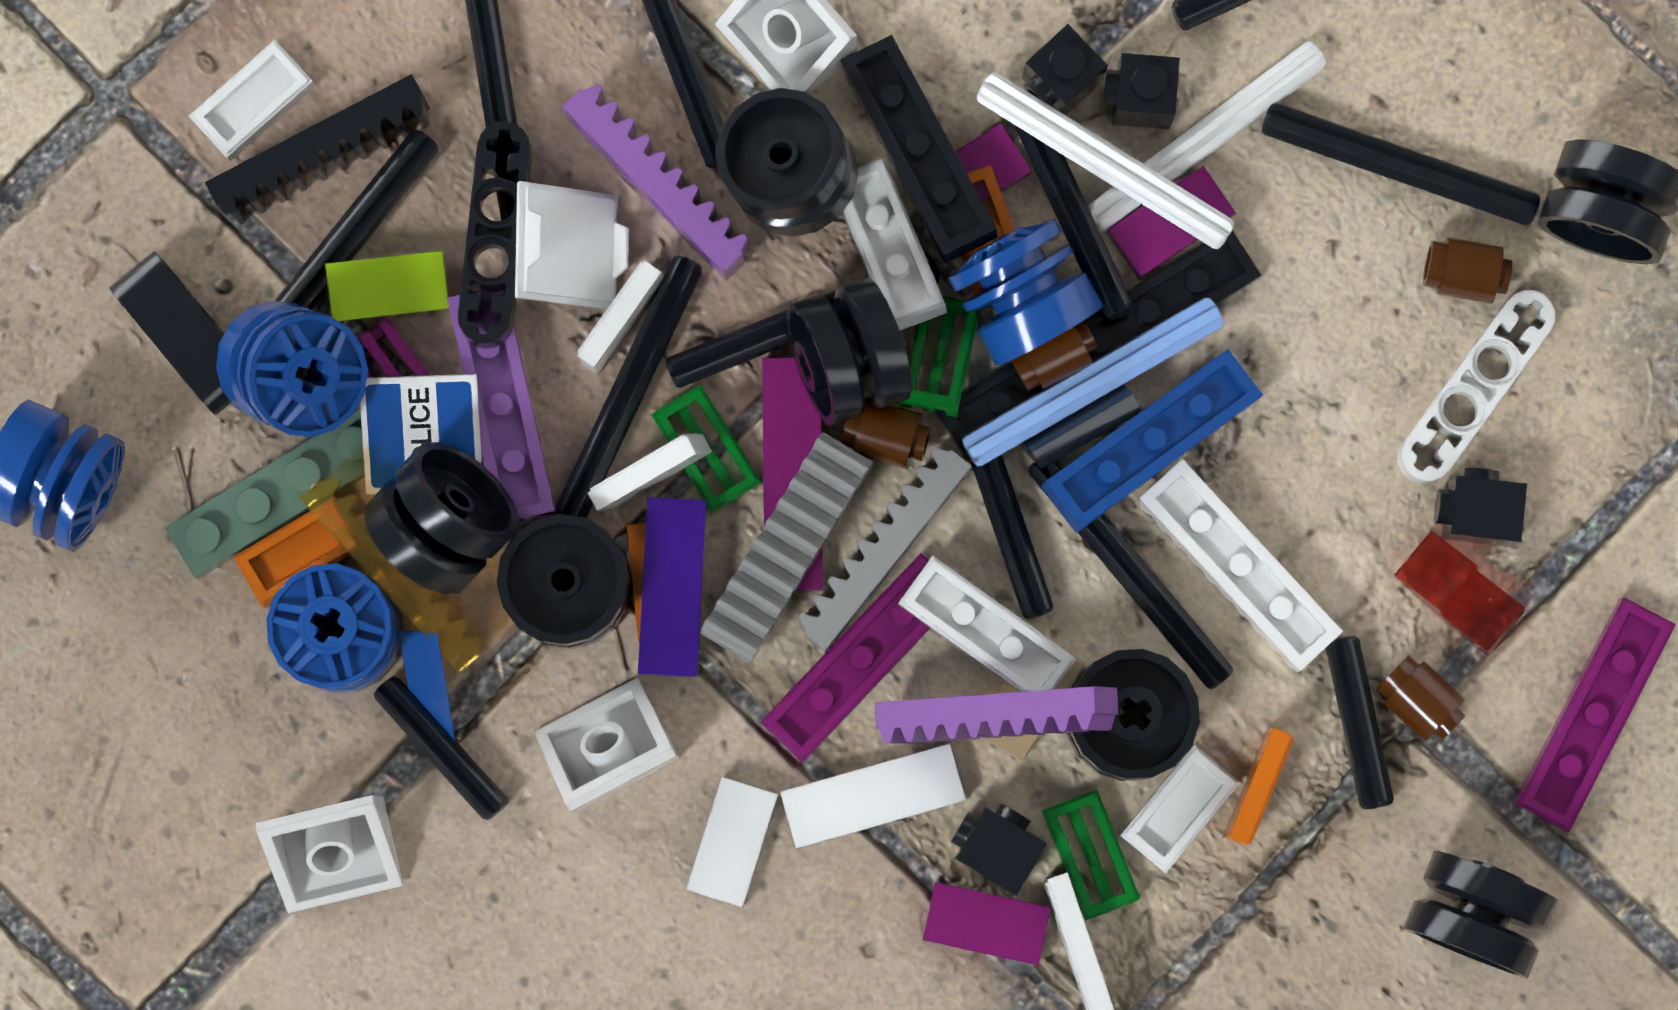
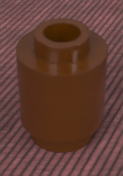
[1423,237,1512,304]
[1011,321,1098,391]
[841,401,931,470]
[1377,655,1466,741]

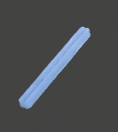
[962,298,1224,466]

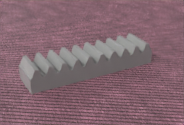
[700,432,873,664]
[798,447,972,653]

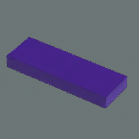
[638,497,707,677]

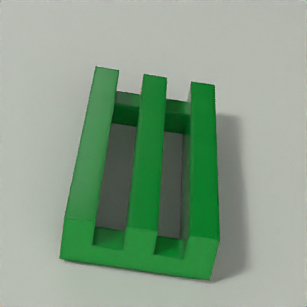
[900,296,980,417]
[651,384,762,515]
[1042,789,1141,921]

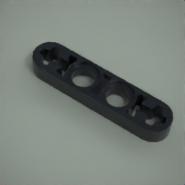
[458,121,532,349]

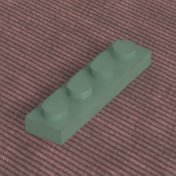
[165,409,365,579]

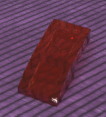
[1394,530,1525,656]

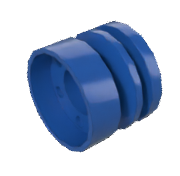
[947,218,1104,366]
[216,301,368,437]
[0,399,125,552]
[266,564,403,693]

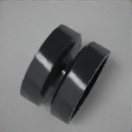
[715,88,859,237]
[1537,139,1678,265]
[786,277,912,425]
[364,442,519,594]
[496,514,632,649]
[1066,649,1200,781]
[1403,851,1558,979]

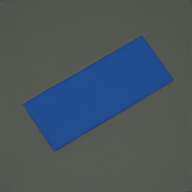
[398,630,456,742]

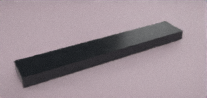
[935,230,1262,461]

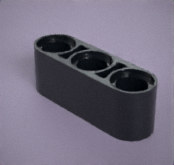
[109,251,231,416]

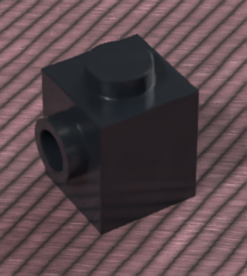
[1022,24,1108,115]
[1104,53,1180,129]
[1434,468,1527,547]
[950,803,1047,895]

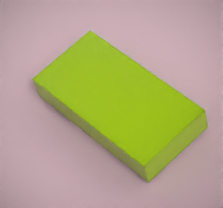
[325,251,449,321]

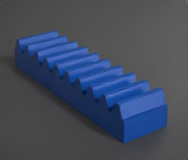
[1041,349,1263,534]

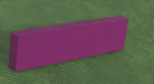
[762,358,823,592]
[760,553,930,763]
[1513,597,1676,832]

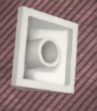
[715,0,857,94]
[534,677,680,813]
[256,795,403,913]

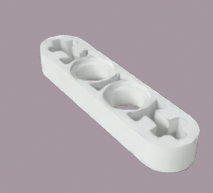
[1397,290,1555,484]

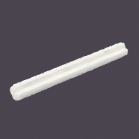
[1088,41,1327,232]
[977,72,1234,249]

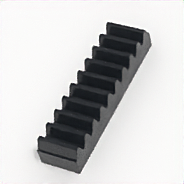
[840,35,998,263]
[204,74,431,224]

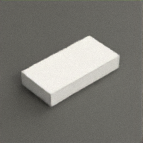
[189,40,316,162]
[577,261,663,375]
[588,433,712,511]
[1119,745,1241,873]
[686,777,778,907]

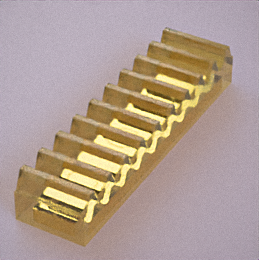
[299,476,484,674]

